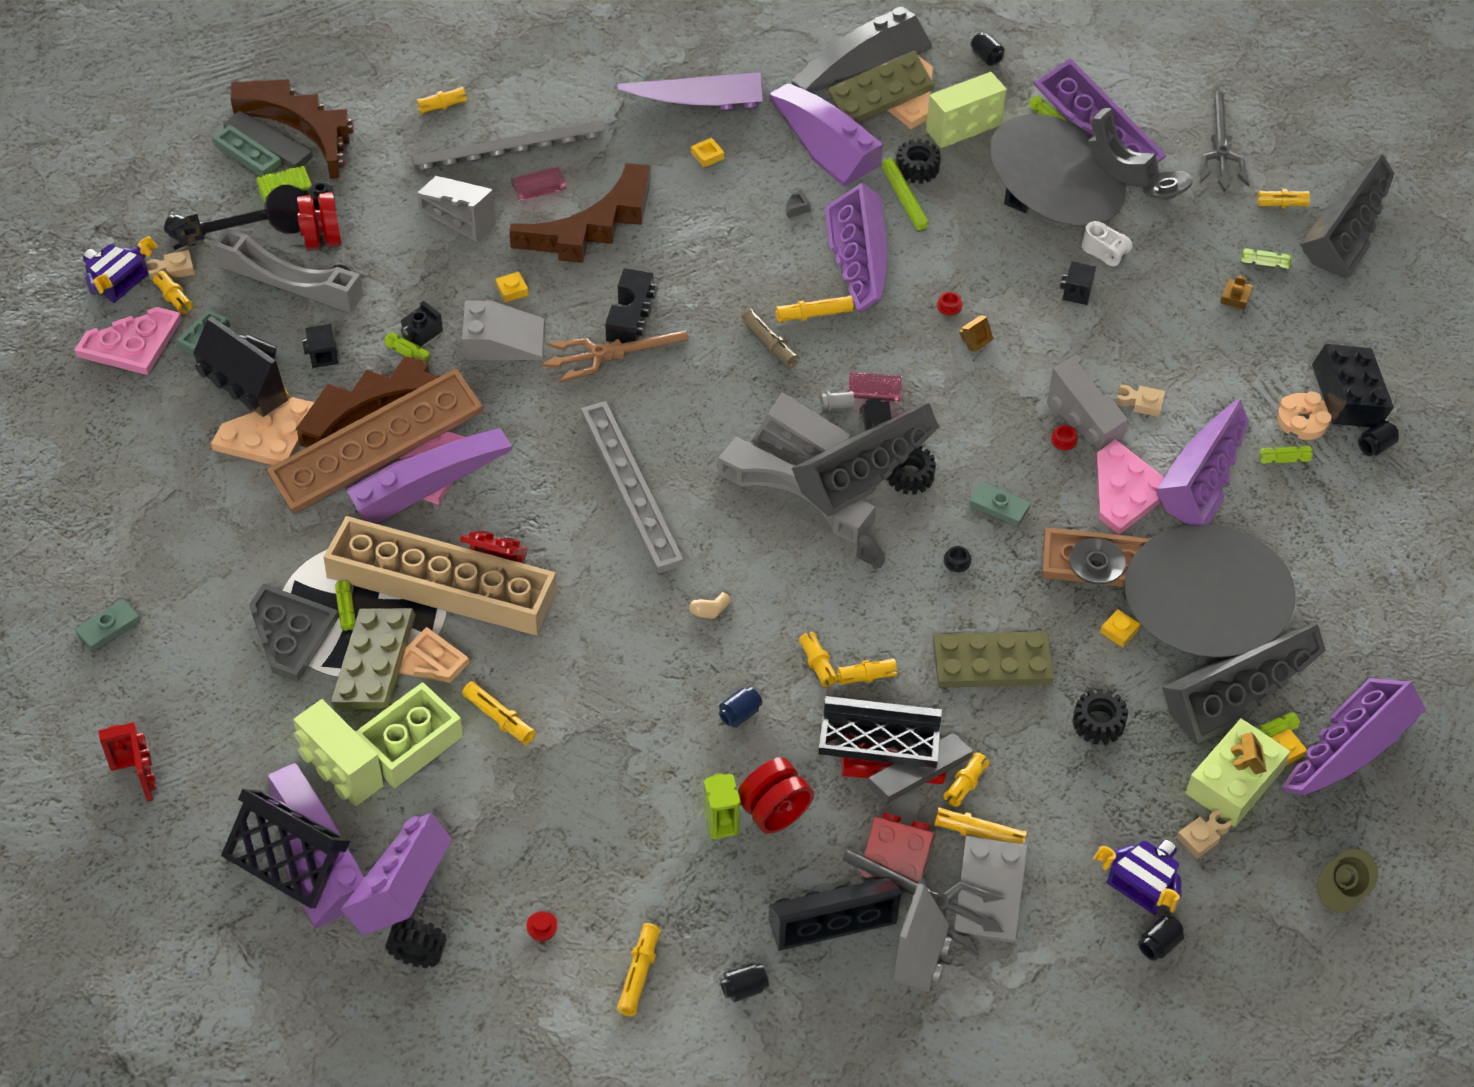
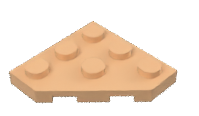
[888,55,933,129]
[211,397,314,465]

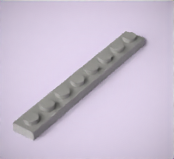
[411,121,605,170]
[581,401,684,574]

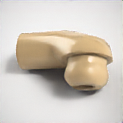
[689,592,732,619]

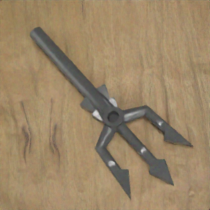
[1200,92,1249,192]
[843,850,1006,955]

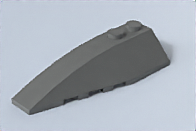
[791,6,932,92]
[1300,154,1394,278]
[791,403,939,516]
[1162,624,1326,744]

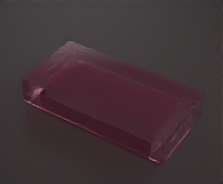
[511,166,566,201]
[848,372,902,402]

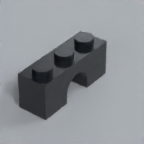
[605,268,657,343]

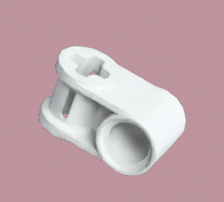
[1082,221,1132,266]

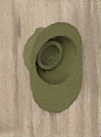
[1317,849,1378,913]

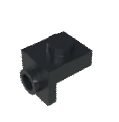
[859,398,892,431]

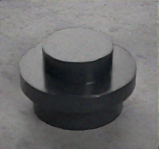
[944,546,972,572]

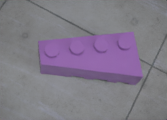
[341,813,452,936]

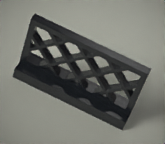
[818,696,942,768]
[221,788,350,909]

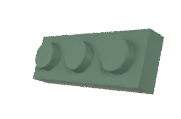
[212,125,282,177]

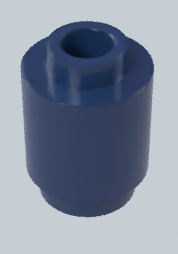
[719,687,762,727]

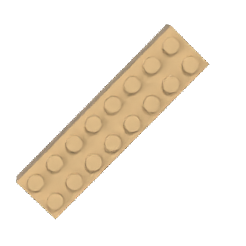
[323,516,557,636]

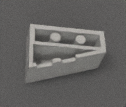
[417,176,496,242]
[1047,354,1128,450]
[751,392,850,461]

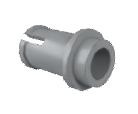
[820,391,854,412]

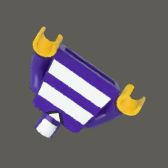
[83,237,158,303]
[1093,840,1182,915]

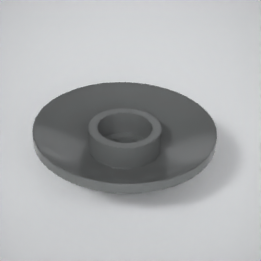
[1143,171,1193,199]
[1069,538,1126,585]

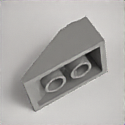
[462,301,544,360]
[954,836,1027,943]
[893,883,952,992]

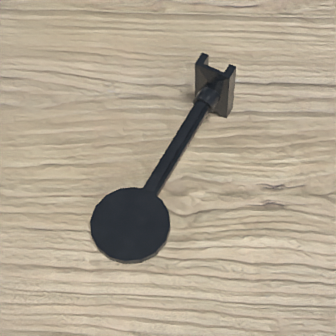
[167,185,307,251]

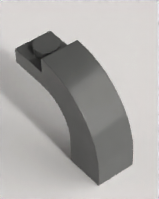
[1088,108,1160,187]

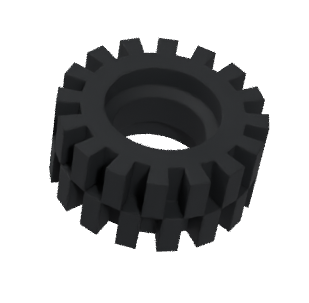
[896,139,941,184]
[887,446,936,495]
[1073,688,1128,745]
[385,917,447,968]

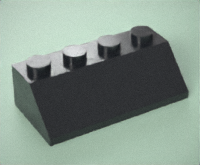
[193,316,288,417]
[769,877,901,951]

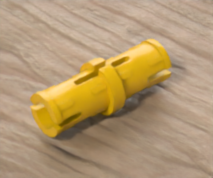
[416,87,467,115]
[1258,189,1310,209]
[153,271,193,315]
[799,632,838,687]
[837,658,897,685]
[943,753,990,807]

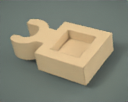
[147,250,194,280]
[1116,385,1165,417]
[1177,809,1232,859]

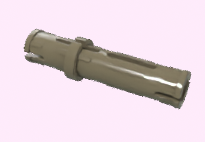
[741,309,799,369]

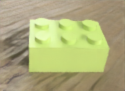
[926,72,1007,148]
[356,682,463,789]
[293,699,384,807]
[1185,719,1290,827]

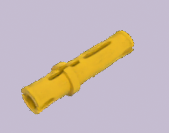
[775,295,854,323]
[462,681,536,746]
[934,807,1027,844]
[616,923,662,1016]

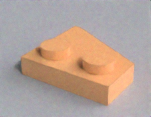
[399,627,470,683]

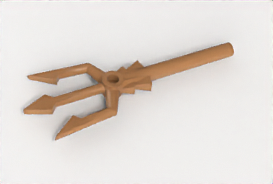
[542,330,688,383]

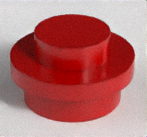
[937,292,963,316]
[1051,425,1078,450]
[526,911,558,942]

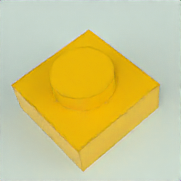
[691,138,724,168]
[495,271,529,303]
[1100,609,1141,648]
[1271,728,1307,766]

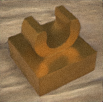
[1220,276,1253,310]
[959,316,994,352]
[1230,732,1266,774]

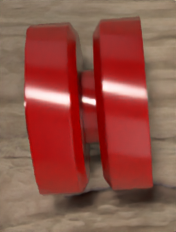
[297,192,342,251]
[738,757,814,834]

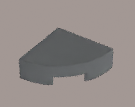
[786,189,811,218]
[856,534,885,568]

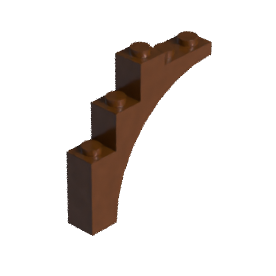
[230,79,354,179]
[509,163,650,263]
[296,356,471,448]

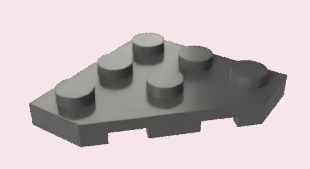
[249,583,339,682]

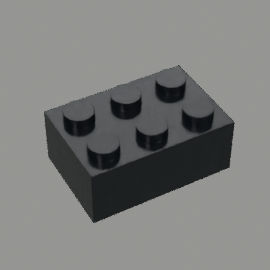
[1312,344,1394,427]

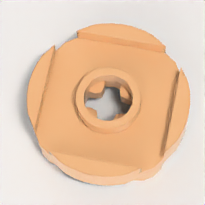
[1277,391,1332,440]

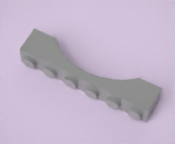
[213,229,363,313]
[718,437,875,545]

